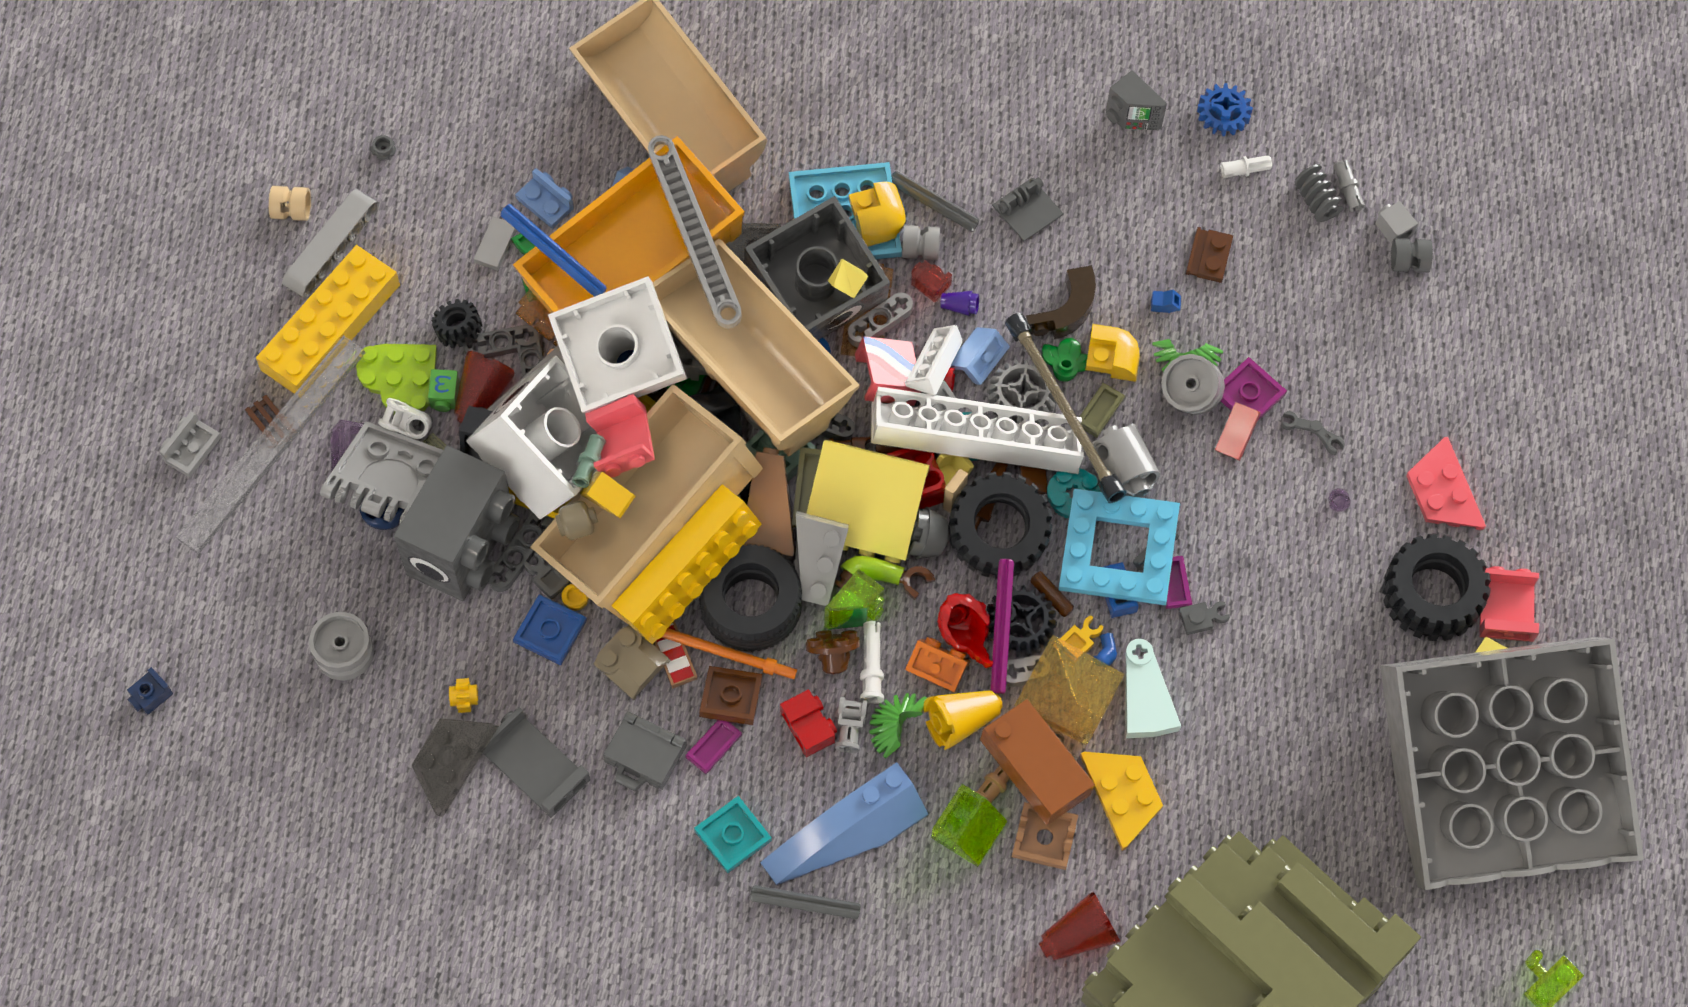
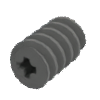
[1295,164,1344,222]

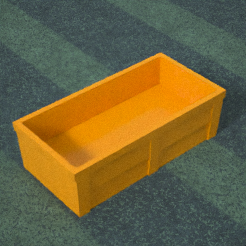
[513,136,745,313]

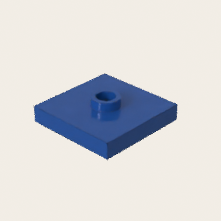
[513,594,587,665]

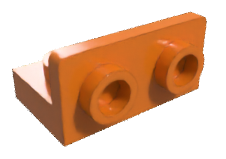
[905,637,970,692]

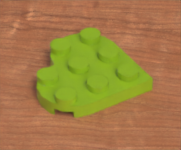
[356,344,437,415]

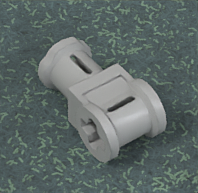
[835,697,868,753]

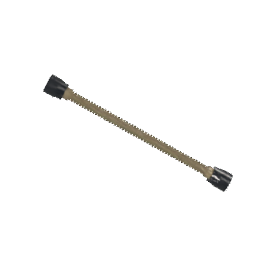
[1005,313,1127,503]

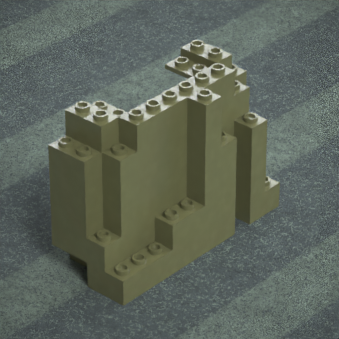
[1081,831,1421,1007]

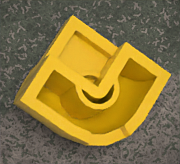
[849,182,906,247]
[1085,324,1140,382]

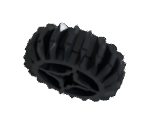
[986,585,1057,657]

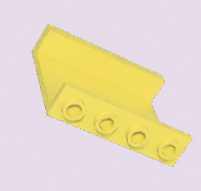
[807,440,930,563]

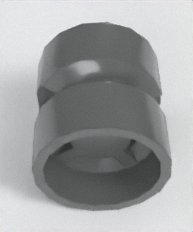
[1391,238,1433,272]

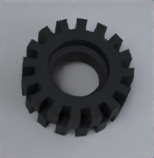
[431,299,483,348]

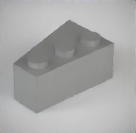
[796,511,849,607]

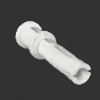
[860,621,884,704]

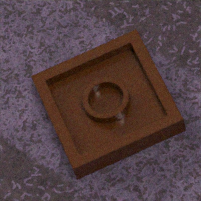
[699,666,763,725]

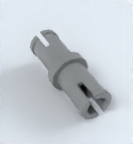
[1333,160,1365,212]

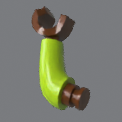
[834,556,935,600]

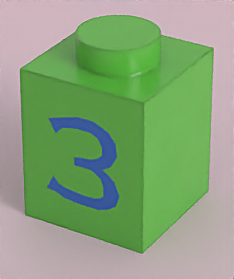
[428,369,460,412]

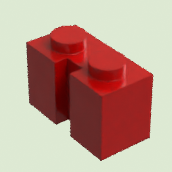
[780,689,837,758]

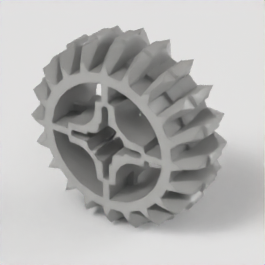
[987,359,1056,424]

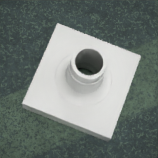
[548,276,687,416]

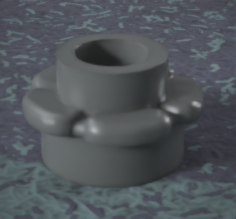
[371,135,396,160]

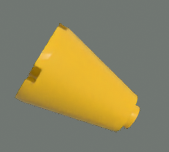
[923,690,1003,750]

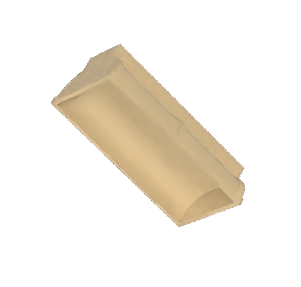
[569,0,767,192]
[653,238,860,456]

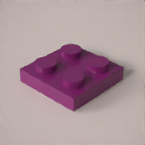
[1221,357,1287,421]

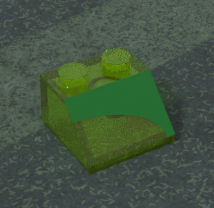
[824,569,885,630]

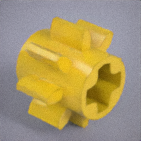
[449,678,479,713]

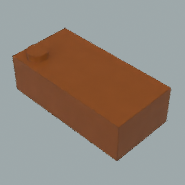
[980,699,1095,825]

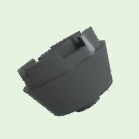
[908,507,950,559]

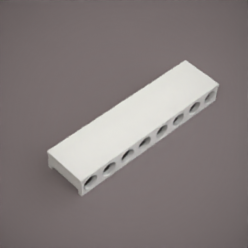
[871,387,1084,474]

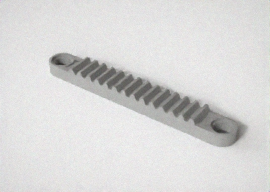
[648,135,742,329]

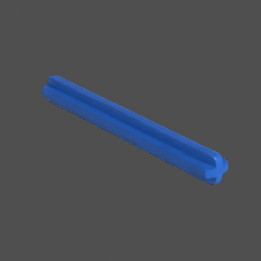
[501,204,607,297]

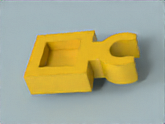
[1055,616,1103,664]

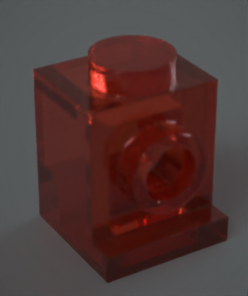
[911,260,952,302]

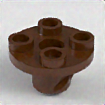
[805,630,860,674]

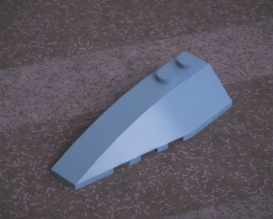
[760,762,928,885]

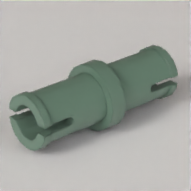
[572,434,606,488]

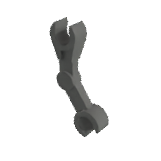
[1281,411,1345,455]

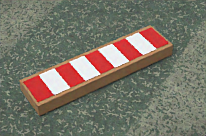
[654,621,698,689]

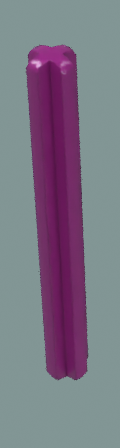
[990,559,1014,694]

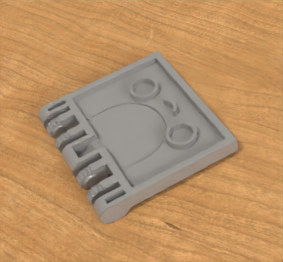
[320,421,443,525]

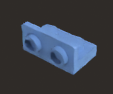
[515,168,574,229]

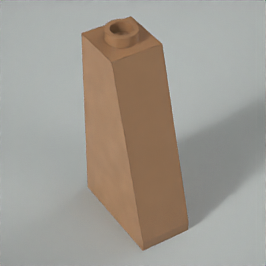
[743,447,795,556]

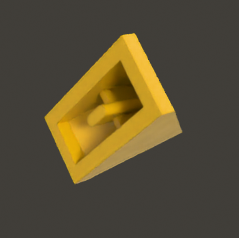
[580,472,636,518]

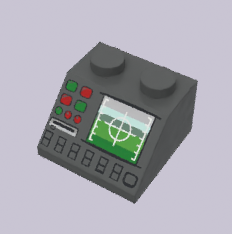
[1106,70,1167,131]

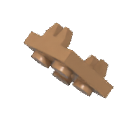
[1012,802,1078,870]

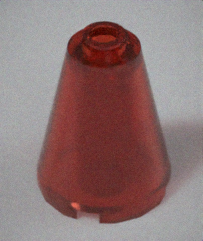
[454,351,515,423]
[1039,891,1120,960]

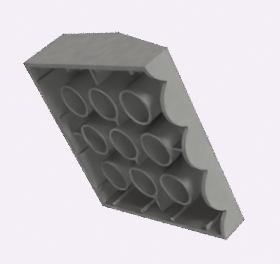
[1380,637,1644,890]

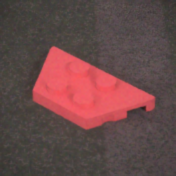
[1406,437,1486,530]

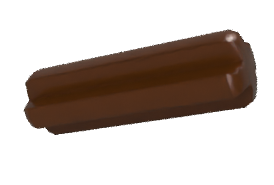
[1030,571,1074,617]

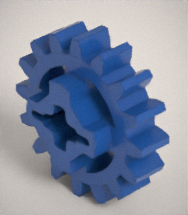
[1197,83,1253,136]

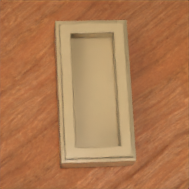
[943,469,968,513]

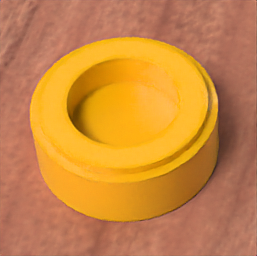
[561,584,589,611]

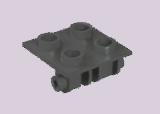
[992,177,1064,242]

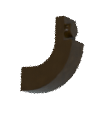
[1026,265,1096,340]

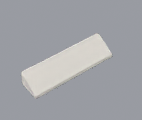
[905,325,962,395]

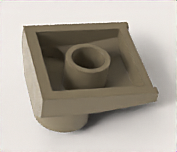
[594,625,671,700]

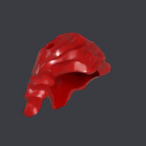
[937,593,993,668]

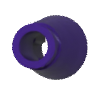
[940,291,979,316]

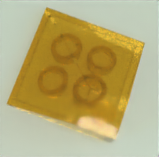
[1014,635,1125,745]

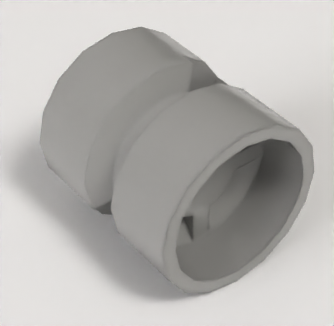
[902,225,940,260]

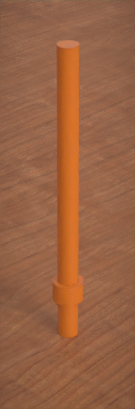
[662,628,797,680]

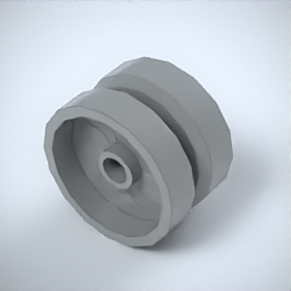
[1161,354,1225,415]
[309,611,374,681]

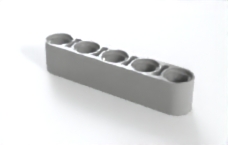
[282,189,379,298]

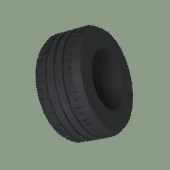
[699,544,802,652]

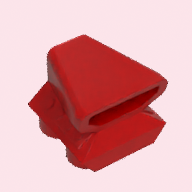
[886,448,947,509]

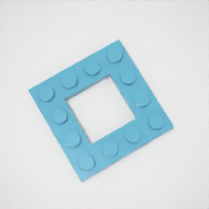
[1059,489,1180,605]

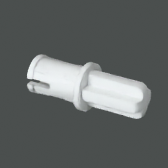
[1220,156,1272,179]

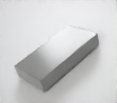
[474,217,516,271]

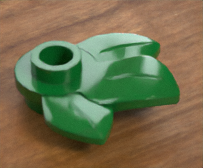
[1042,338,1088,382]

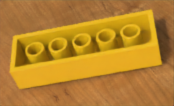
[256,245,400,398]
[611,484,762,645]

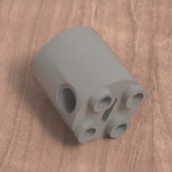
[1092,424,1160,498]

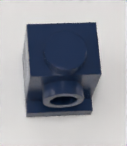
[127,667,173,715]

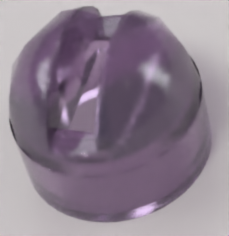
[1328,488,1350,512]

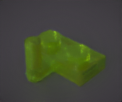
[1524,950,1584,1007]

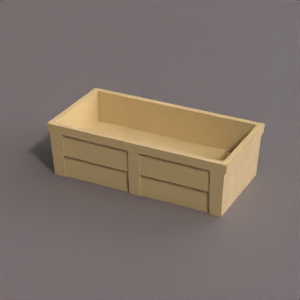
[531,384,763,624]

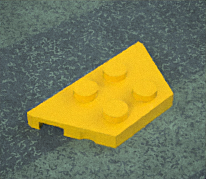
[1080,752,1163,850]

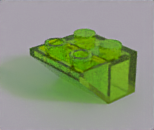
[931,784,1008,867]

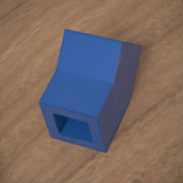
[1151,290,1181,313]

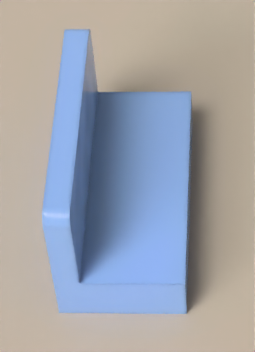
[950,327,1010,385]

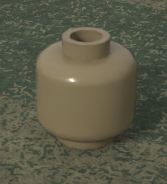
[555,501,598,540]

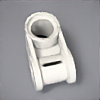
[378,398,432,439]

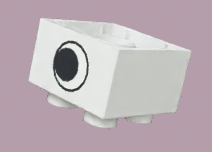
[466,356,601,519]

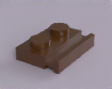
[1186,227,1234,283]

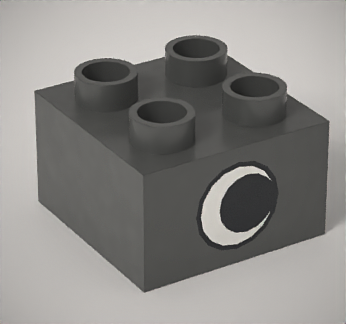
[744,196,890,341]
[394,445,520,601]

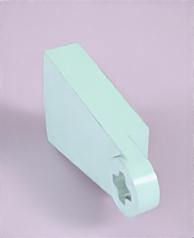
[1125,639,1181,738]

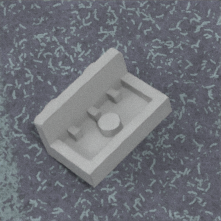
[160,412,222,478]

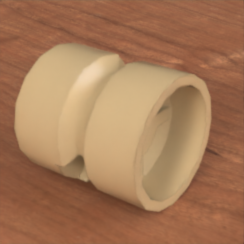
[269,186,311,221]

